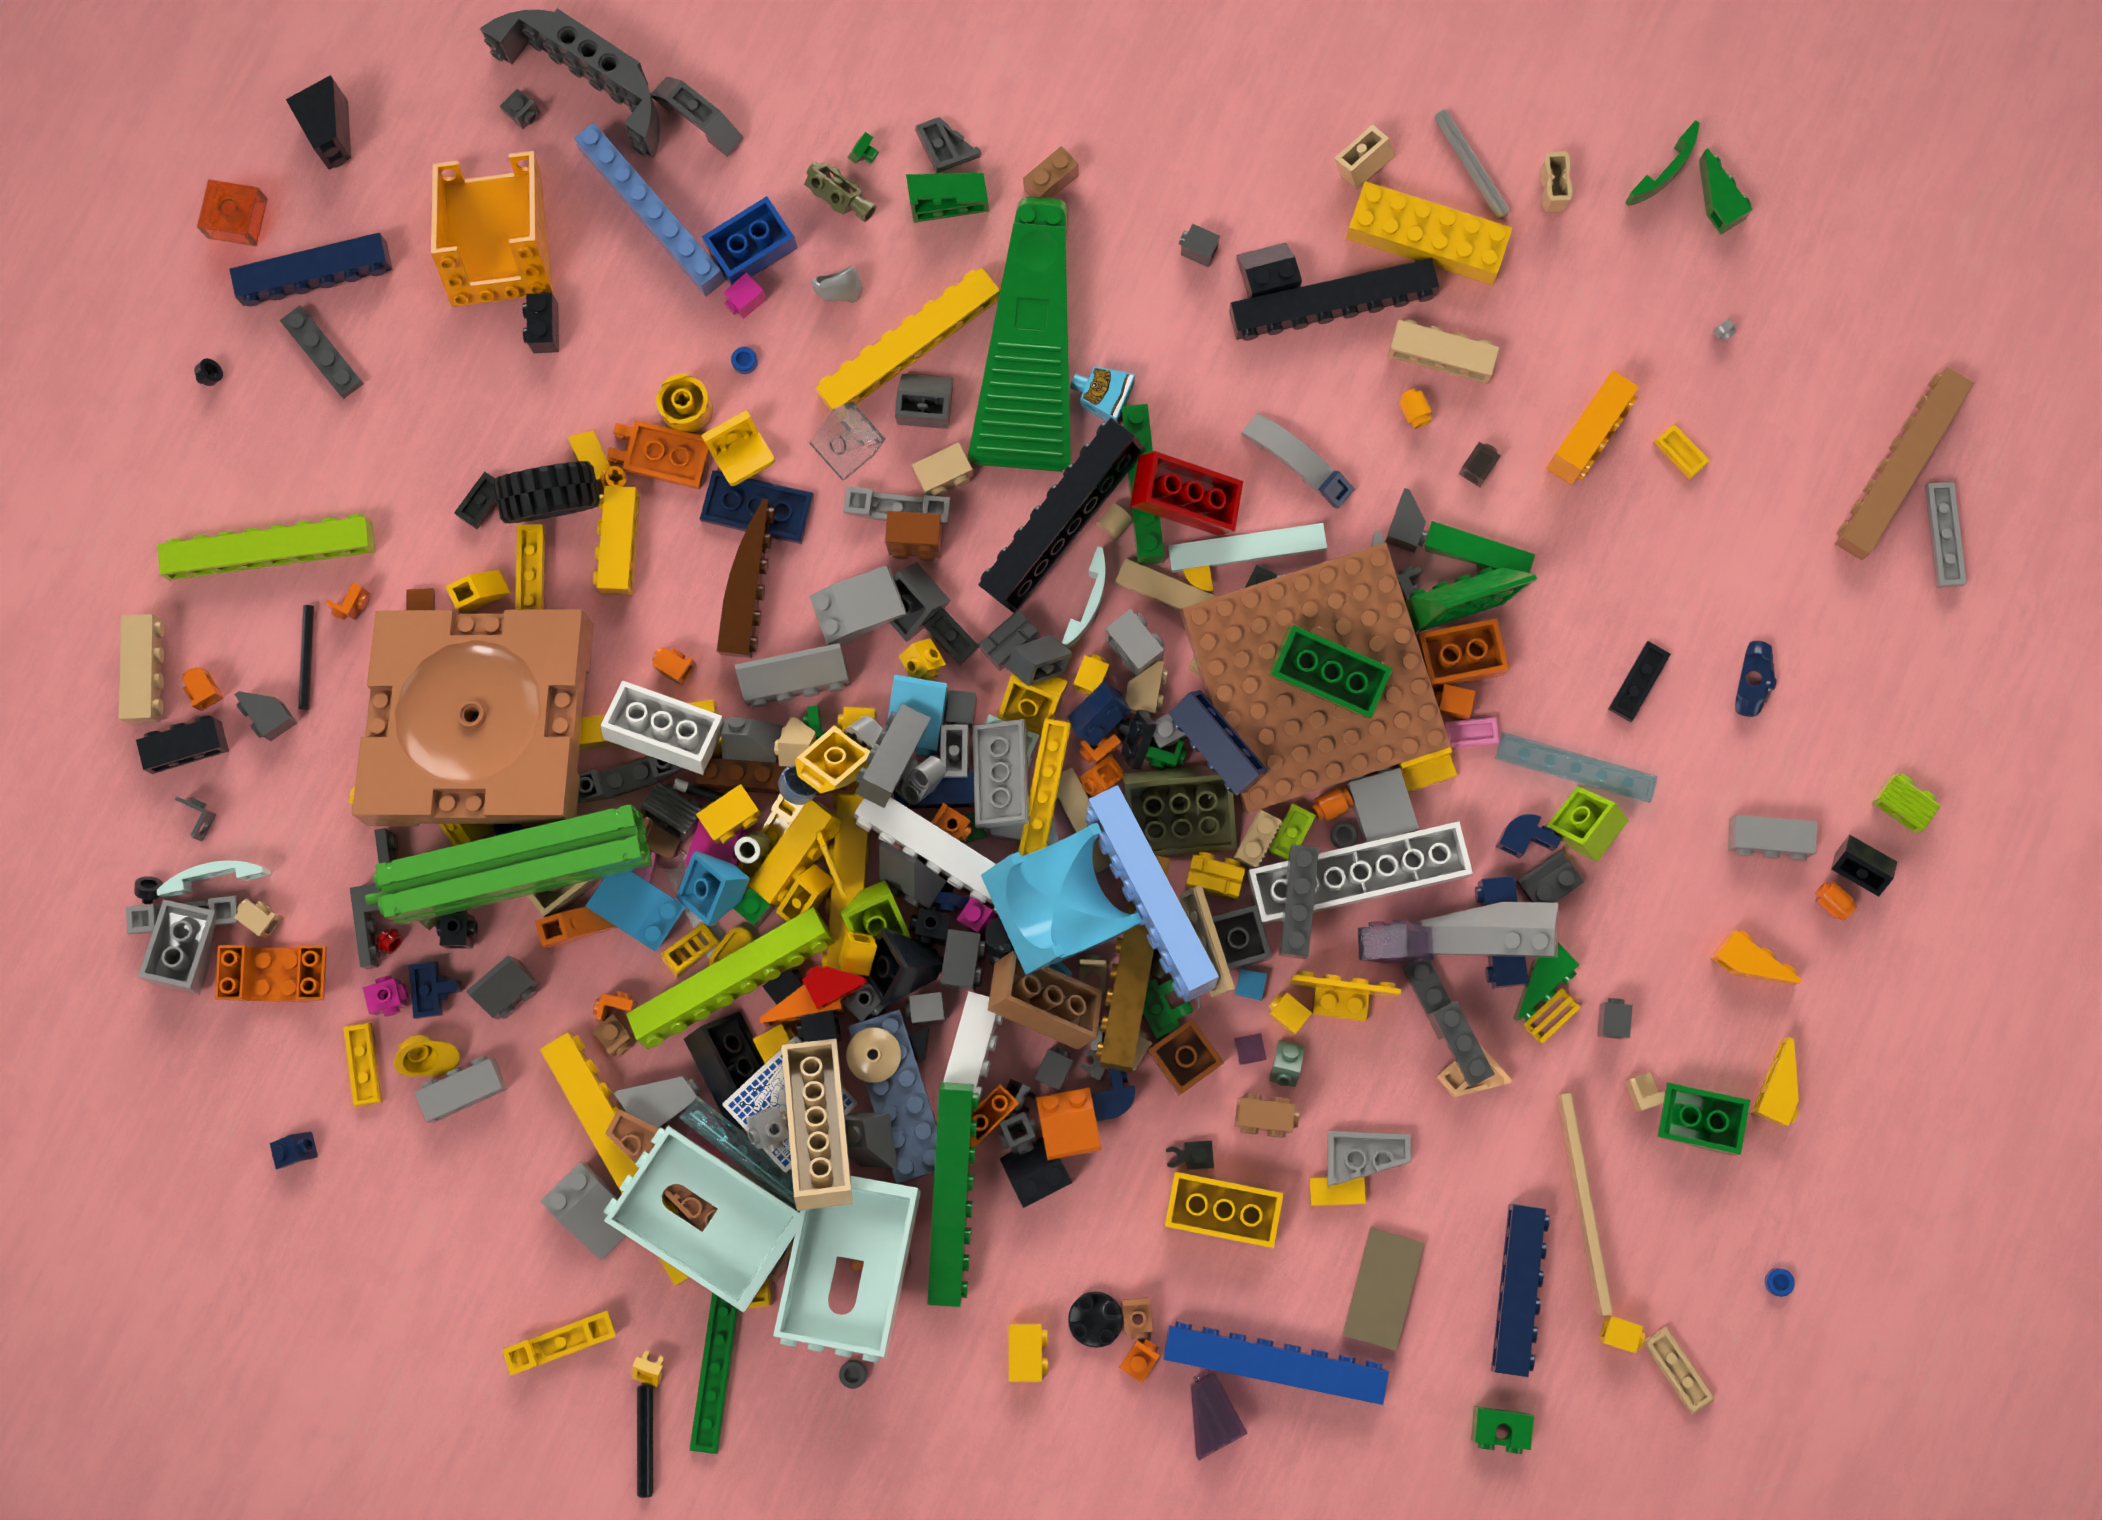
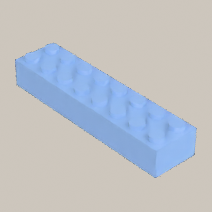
[1085,785,1219,1002]

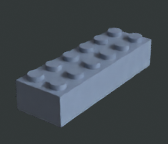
[848,1009,937,1184]

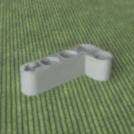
[844,715,946,805]

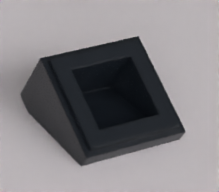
[909,1027,930,1061]

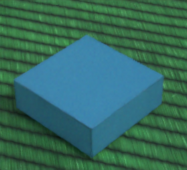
[1235,968,1267,1001]

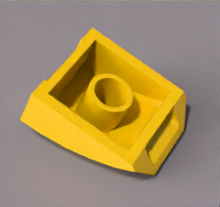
[795,725,870,793]

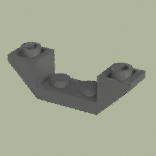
[651,76,744,157]
[578,755,680,803]

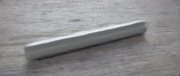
[1435,109,1510,220]

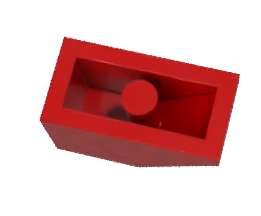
[802,965,868,1010]

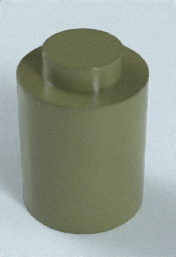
[734,831,771,863]

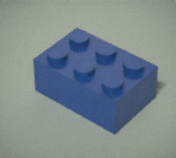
[702,196,798,285]

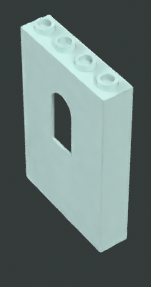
[603,1125,800,1312]
[773,1176,921,1363]

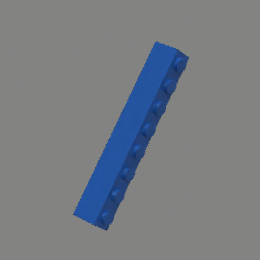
[1163,1321,1389,1405]

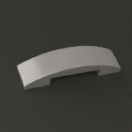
[1241,413,1334,497]
[843,486,950,524]
[126,896,238,934]

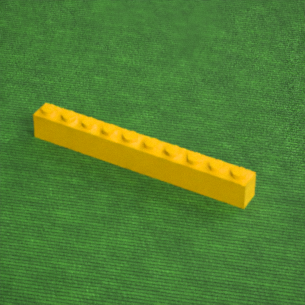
[822,707,877,976]
[540,1032,690,1286]

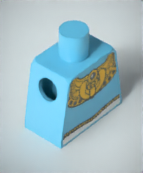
[1070,366,1135,422]

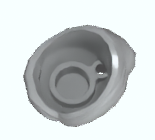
[811,267,863,303]

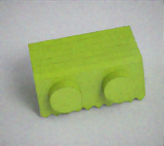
[1872,774,1941,834]

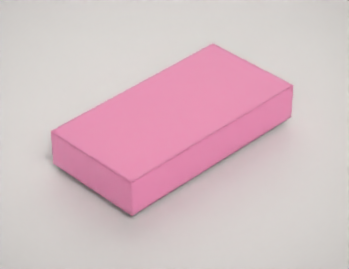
[1443,717,1500,749]

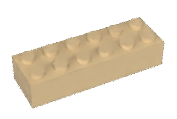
[782,1039,853,1211]

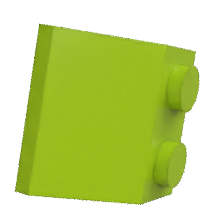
[1546,786,1629,862]
[841,880,911,940]

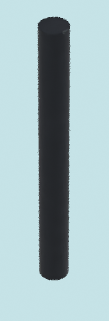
[298,605,314,710]

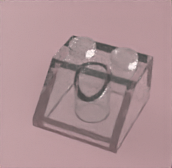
[809,402,886,481]

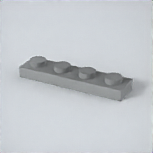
[1925,482,1967,588]

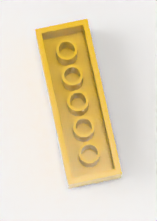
[1346,181,1513,286]

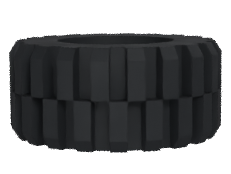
[493,461,600,524]

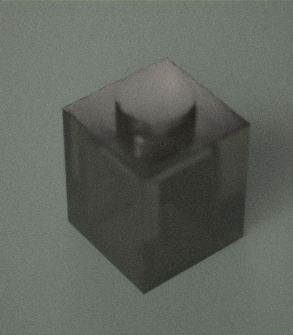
[1459,442,1501,488]

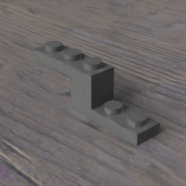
[350,828,398,969]
[1402,955,1495,1087]

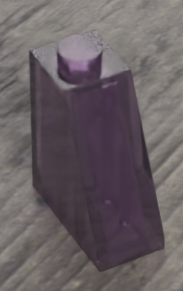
[1190,1370,1248,1460]

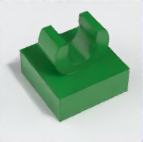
[847,132,879,164]

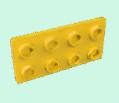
[1288,971,1402,1022]

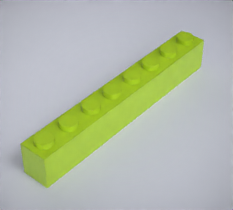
[157,514,375,581]
[626,907,835,1049]

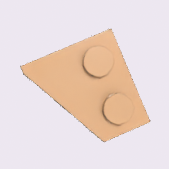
[1436,1042,1513,1098]

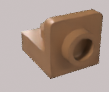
[592,1014,635,1056]

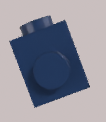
[933,878,970,913]
[270,1132,318,1169]

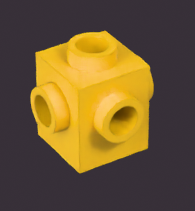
[898,638,946,681]

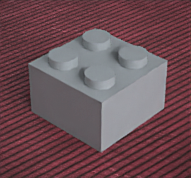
[1105,609,1164,677]

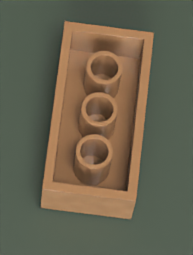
[988,951,1103,1050]

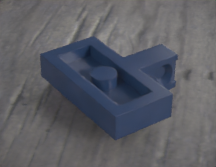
[408,961,462,1019]

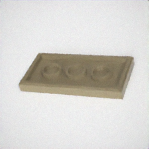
[1342,1227,1424,1351]

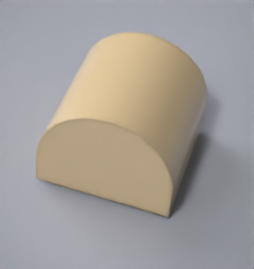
[1096,503,1133,541]

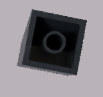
[285,75,351,170]

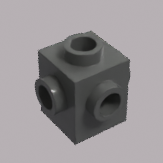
[843,980,887,1022]
[999,1112,1040,1154]

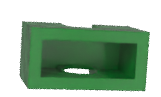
[1471,1406,1534,1454]

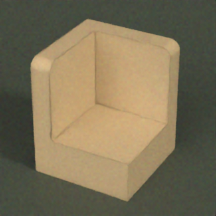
[1624,1072,1665,1112]

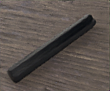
[637,1384,653,1498]

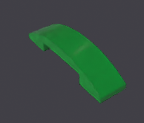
[1625,120,1700,206]

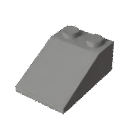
[809,565,907,646]
[138,899,217,995]
[540,1162,626,1260]

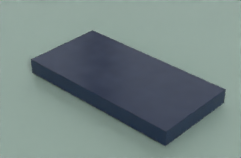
[700,470,814,544]

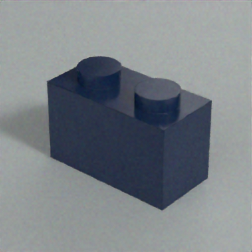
[1068,681,1131,747]

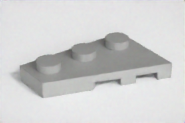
[1327,1131,1411,1187]

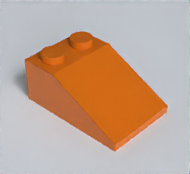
[760,985,846,1027]

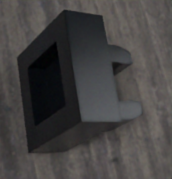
[1006,1079,1036,1112]

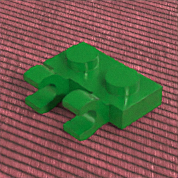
[1143,979,1194,1039]

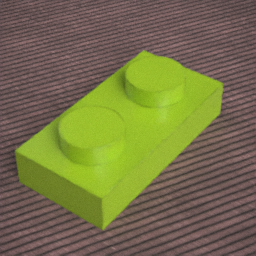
[1268,803,1316,861]

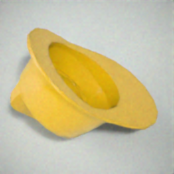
[393,1034,460,1077]

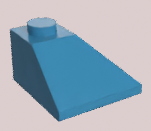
[676,851,750,926]

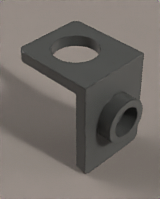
[175,796,216,842]

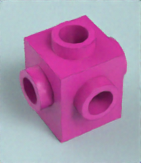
[363,976,409,1017]

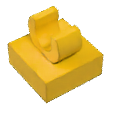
[632,1350,663,1388]

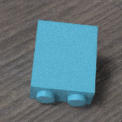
[886,674,949,758]

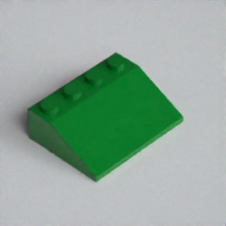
[1405,567,1537,633]

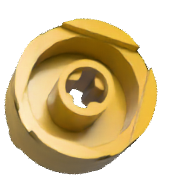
[656,374,712,433]

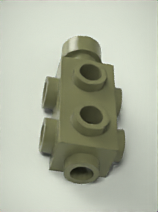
[804,162,877,222]

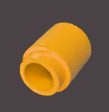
[1398,388,1433,429]

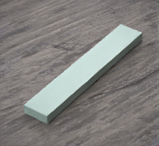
[1168,523,1327,573]

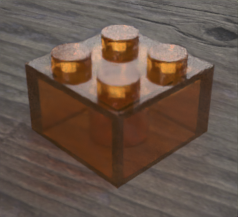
[197,179,268,246]

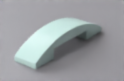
[1062,546,1105,649]
[157,861,271,898]

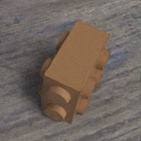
[1234,1093,1300,1138]

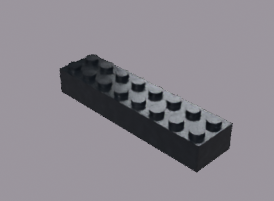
[978,417,1146,613]

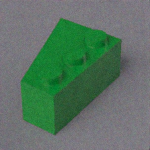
[906,172,989,223]

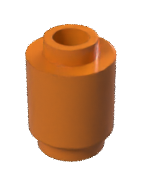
[1312,787,1354,822]
[1815,882,1857,921]

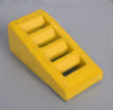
[660,922,720,978]

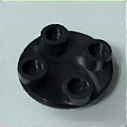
[1068,1292,1123,1348]

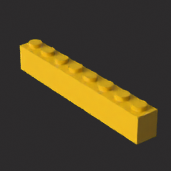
[816,267,1000,419]

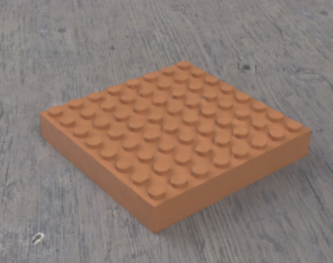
[1179,542,1451,813]

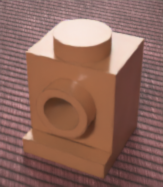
[1122,1297,1153,1339]

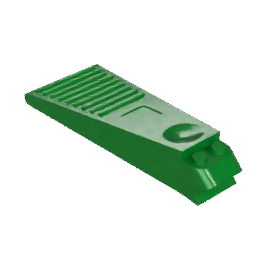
[967,197,1071,472]

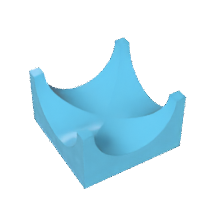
[981,823,1143,975]

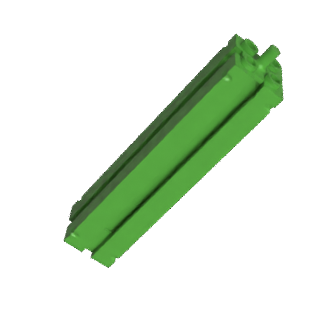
[365,804,653,925]

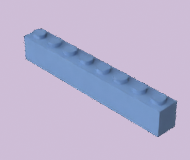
[574,122,725,297]

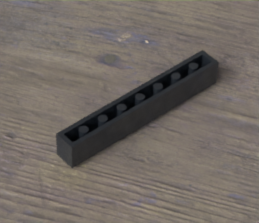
[1229,258,1439,341]

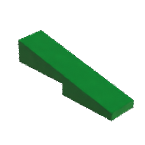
[1424,521,1535,573]

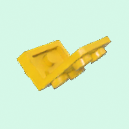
[701,410,775,486]

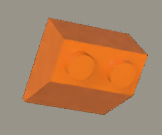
[1036,1087,1102,1160]

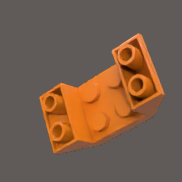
[215,945,327,1002]

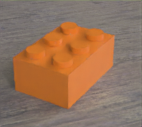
[1417,618,1509,690]

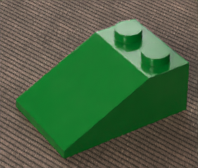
[1657,1083,1750,1156]

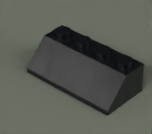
[684,1011,765,1135]

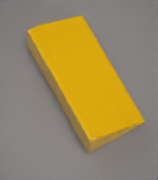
[568,430,614,485]

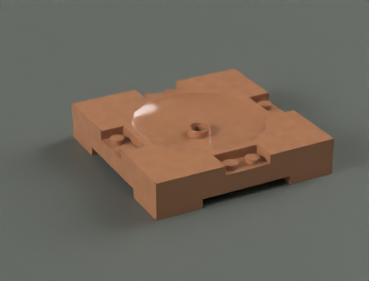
[352,609,594,827]

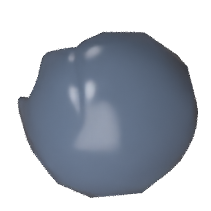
[778,765,818,805]

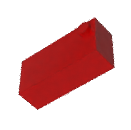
[1130,451,1244,536]

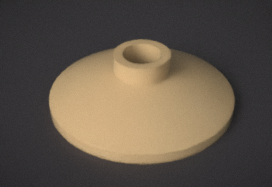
[846,1028,901,1083]

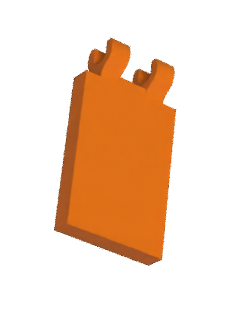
[607,420,709,489]

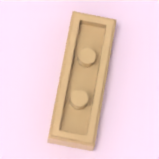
[1643,1327,1715,1414]

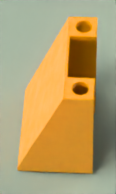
[431,151,553,307]

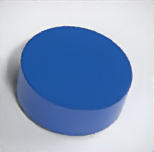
[731,347,758,374]
[1765,1268,1795,1297]

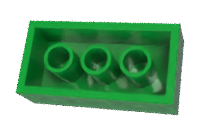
[1268,625,1393,718]

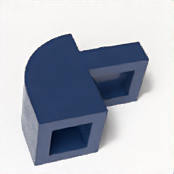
[1495,814,1562,858]
[1092,1069,1135,1122]

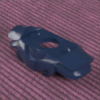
[1735,641,1777,717]

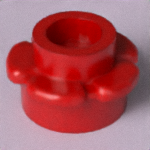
[377,929,402,954]

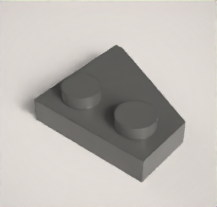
[915,117,982,173]

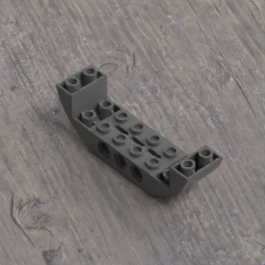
[480,8,660,158]

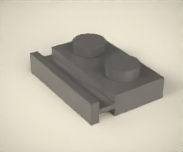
[1516,850,1584,903]

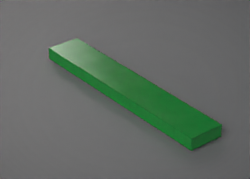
[689,1292,739,1454]

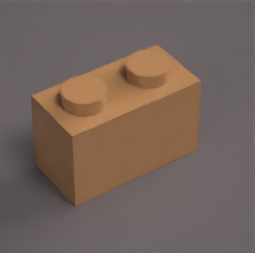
[1023,146,1079,198]

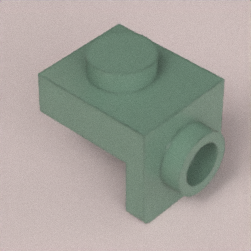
[1269,1040,1305,1087]

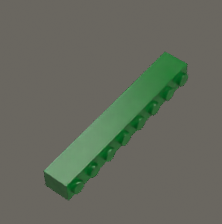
[927,1082,979,1307]

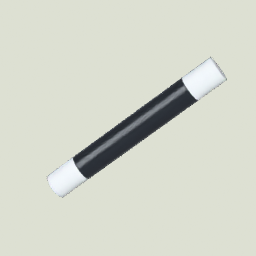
[673,778,725,802]

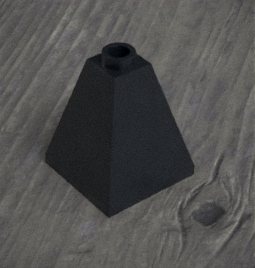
[867,928,944,1006]

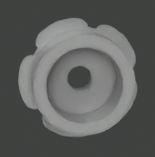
[1712,318,1737,341]

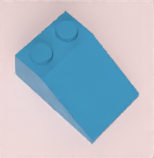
[585,871,686,952]

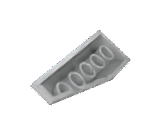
[1394,902,1559,958]

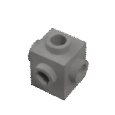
[745,1106,789,1151]

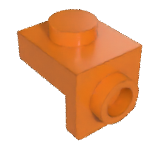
[325,583,369,620]
[593,991,638,1022]

